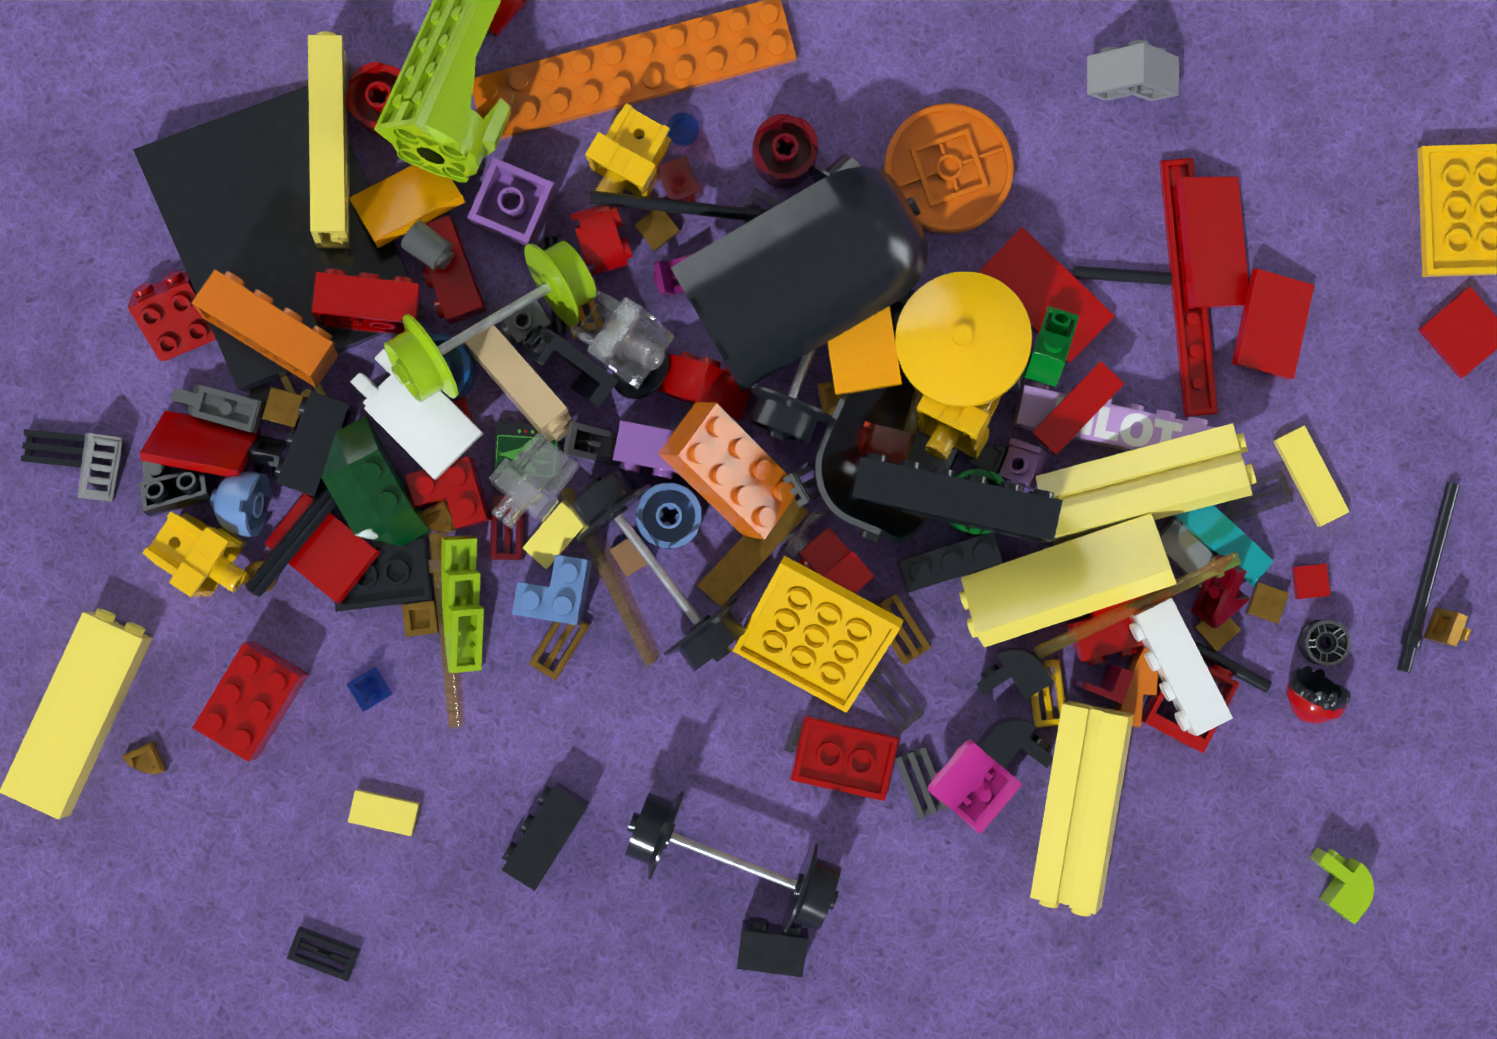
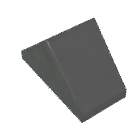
[563,421,618,466]

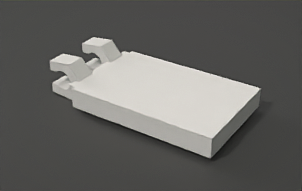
[350,349,484,480]

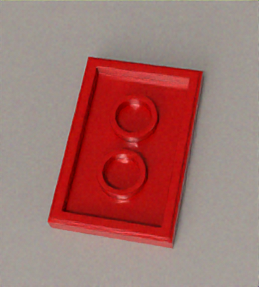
[1231,269,1315,380]
[140,410,261,477]
[264,494,381,604]
[789,715,900,801]

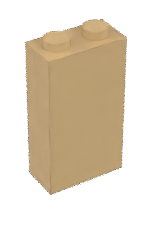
[465,325,573,443]

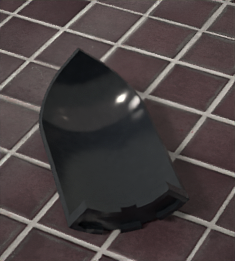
[671,167,928,391]
[815,290,960,544]

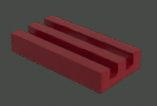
[490,495,525,560]

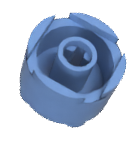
[636,483,702,549]

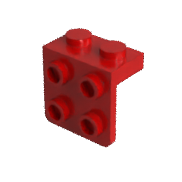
[127,270,216,361]

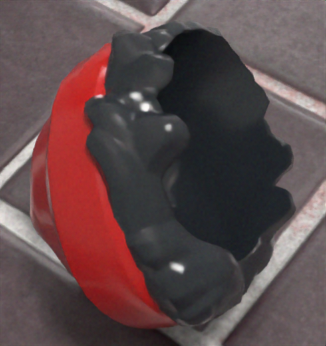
[1286,666,1351,724]

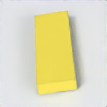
[1273,425,1350,527]

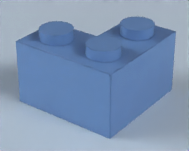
[512,555,592,625]

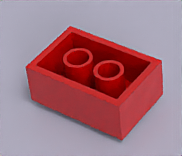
[312,269,421,335]
[192,641,309,762]

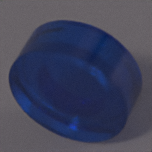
[667,113,699,147]

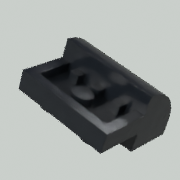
[139,461,218,517]

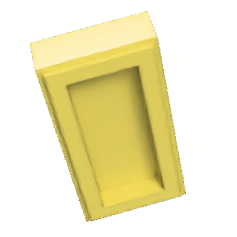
[523,500,584,570]
[348,789,420,836]

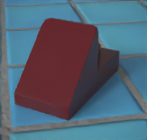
[1191,555,1250,629]

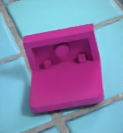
[928,740,1023,834]

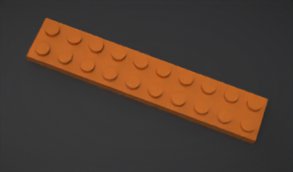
[472,0,797,140]

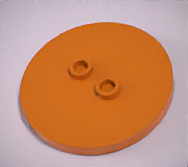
[884,103,1014,234]

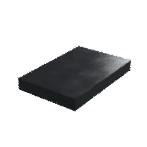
[334,536,434,612]

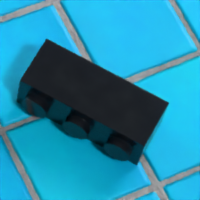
[275,390,354,498]
[896,532,1003,592]
[502,782,590,891]

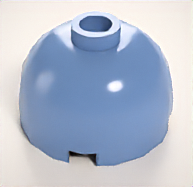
[210,471,271,537]

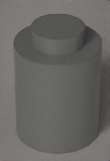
[401,221,455,271]

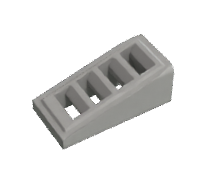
[77,433,123,502]

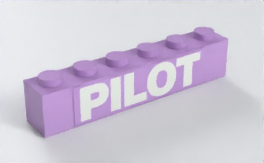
[1012,382,1216,451]

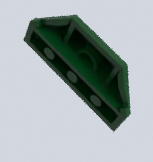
[321,416,431,546]

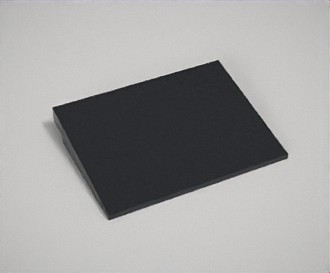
[133,86,426,392]

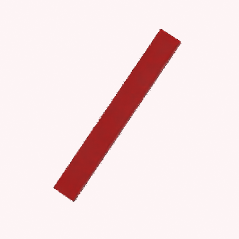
[1159,158,1218,417]

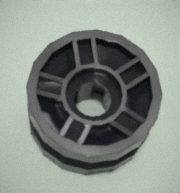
[1298,620,1351,666]

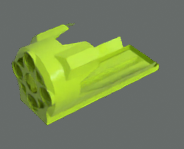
[374,0,513,183]

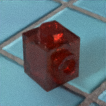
[657,155,701,202]
[856,421,912,463]

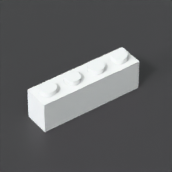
[1129,597,1233,736]

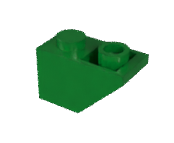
[1025,306,1079,387]

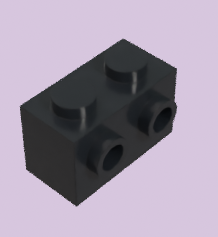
[737,917,808,977]

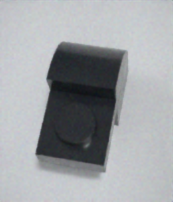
[976,648,1056,699]
[976,717,1053,768]

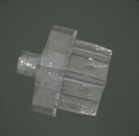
[571,291,675,389]
[489,432,578,529]

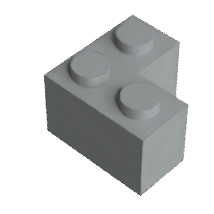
[1087,40,1179,101]

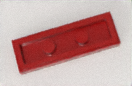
[1031,361,1125,456]

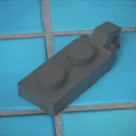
[171,384,265,434]

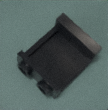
[521,325,619,407]

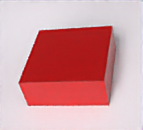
[1291,563,1331,599]

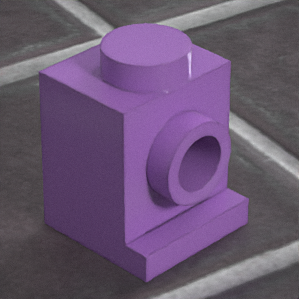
[999,438,1048,492]

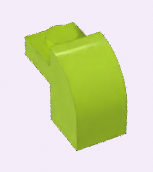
[1309,848,1374,925]

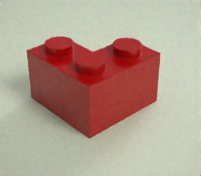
[656,351,751,421]
[405,456,491,529]
[799,527,875,593]

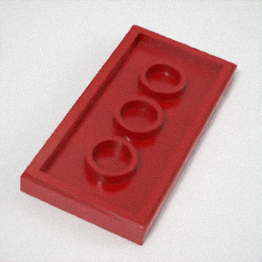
[1176,177,1249,309]
[977,227,1115,364]

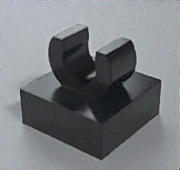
[247,435,290,476]

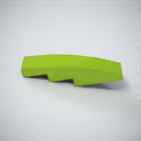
[441,535,484,673]

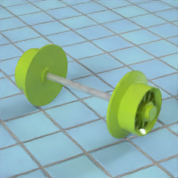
[384,241,597,402]

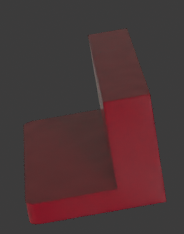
[1073,664,1134,704]

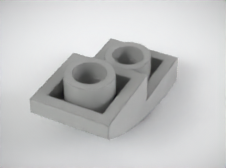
[1159,519,1214,589]

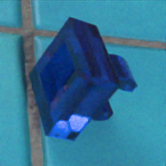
[347,667,393,712]

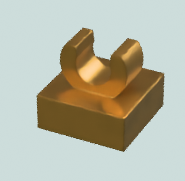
[1424,607,1472,647]

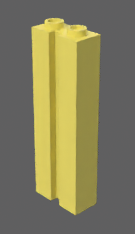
[308,31,350,248]
[1035,423,1257,545]
[959,513,1177,647]
[0,608,153,820]
[1030,701,1134,916]

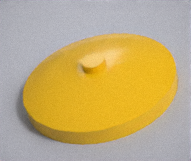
[895,272,1032,407]

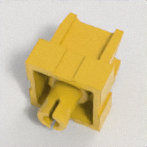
[585,103,672,197]
[916,395,1001,460]
[142,511,247,597]

